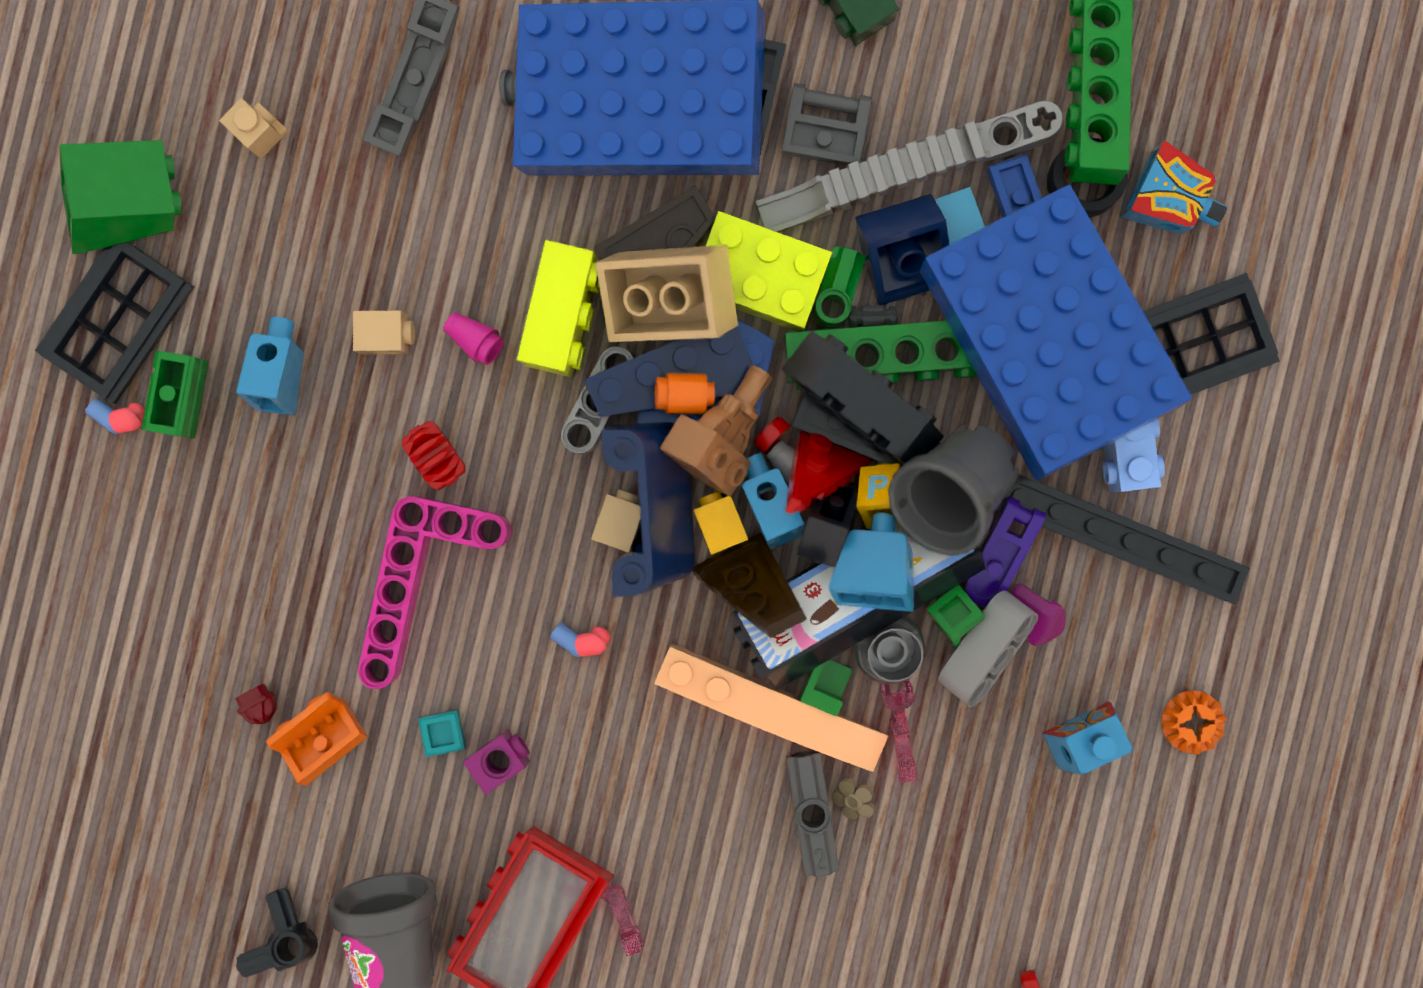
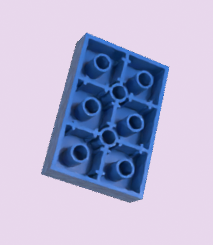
[513,0,765,176]
[920,184,1192,482]

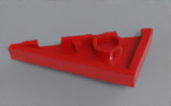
[785,430,871,515]

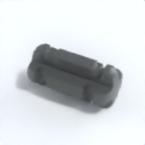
[848,306,897,328]

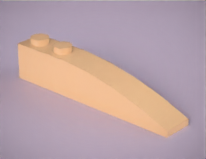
[654,642,888,772]

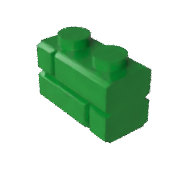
[141,350,209,438]

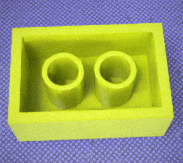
[706,211,832,332]
[517,240,600,377]

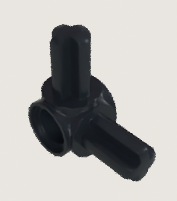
[236,888,318,977]

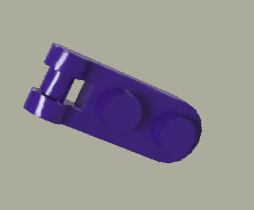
[966,496,1046,606]

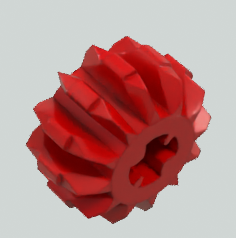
[402,421,465,490]

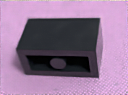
[797,482,859,567]

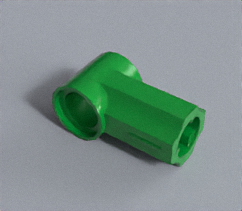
[813,246,866,329]

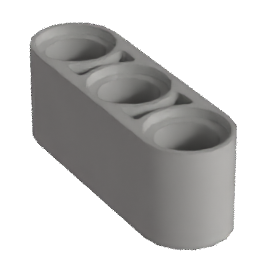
[561,347,633,455]
[938,590,1038,707]

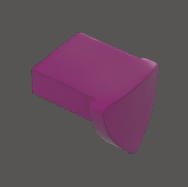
[1011,583,1066,646]

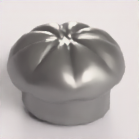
[855,617,925,684]

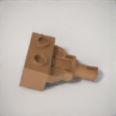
[659,365,773,497]

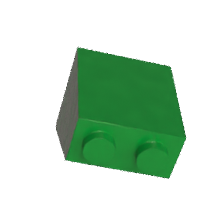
[59,140,181,254]

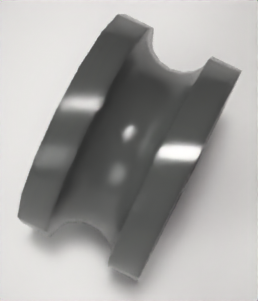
[499,70,516,106]

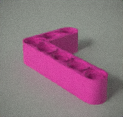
[358,497,512,689]

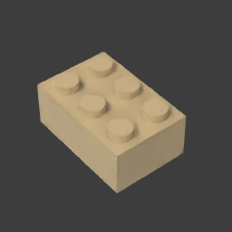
[595,245,738,342]

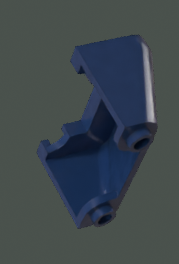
[601,421,695,597]

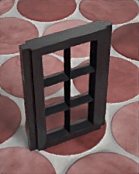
[35,242,194,404]
[1143,273,1280,395]

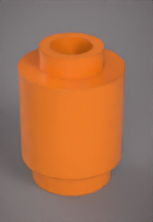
[655,373,715,415]

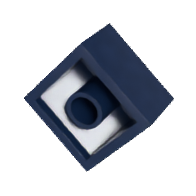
[855,194,949,306]

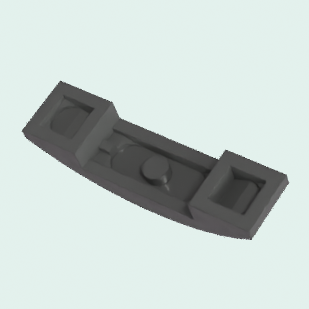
[363,0,460,157]

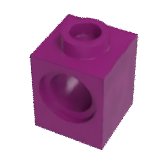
[463,729,530,795]

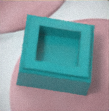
[418,709,466,757]

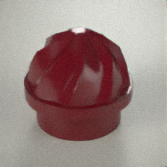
[235,684,277,724]

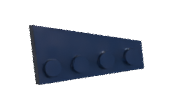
[583,326,753,417]

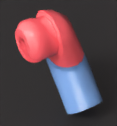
[85,398,145,434]
[549,622,611,657]

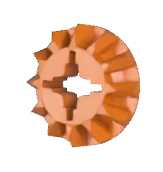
[1161,690,1227,755]

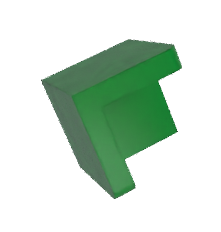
[927,585,985,649]
[798,659,852,717]

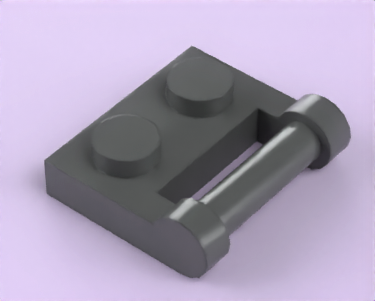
[781,83,872,166]

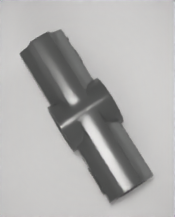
[786,750,839,877]

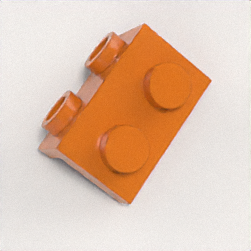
[266,692,368,786]

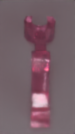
[882,680,918,783]
[559,869,644,956]

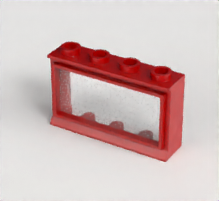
[445,826,614,988]

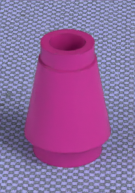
[443,312,504,365]

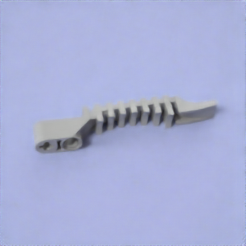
[756,101,1063,232]

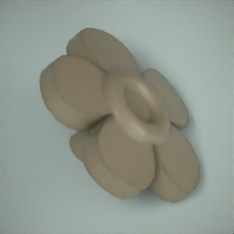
[832,778,876,820]

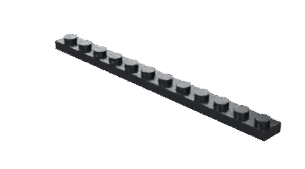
[792,391,1250,604]

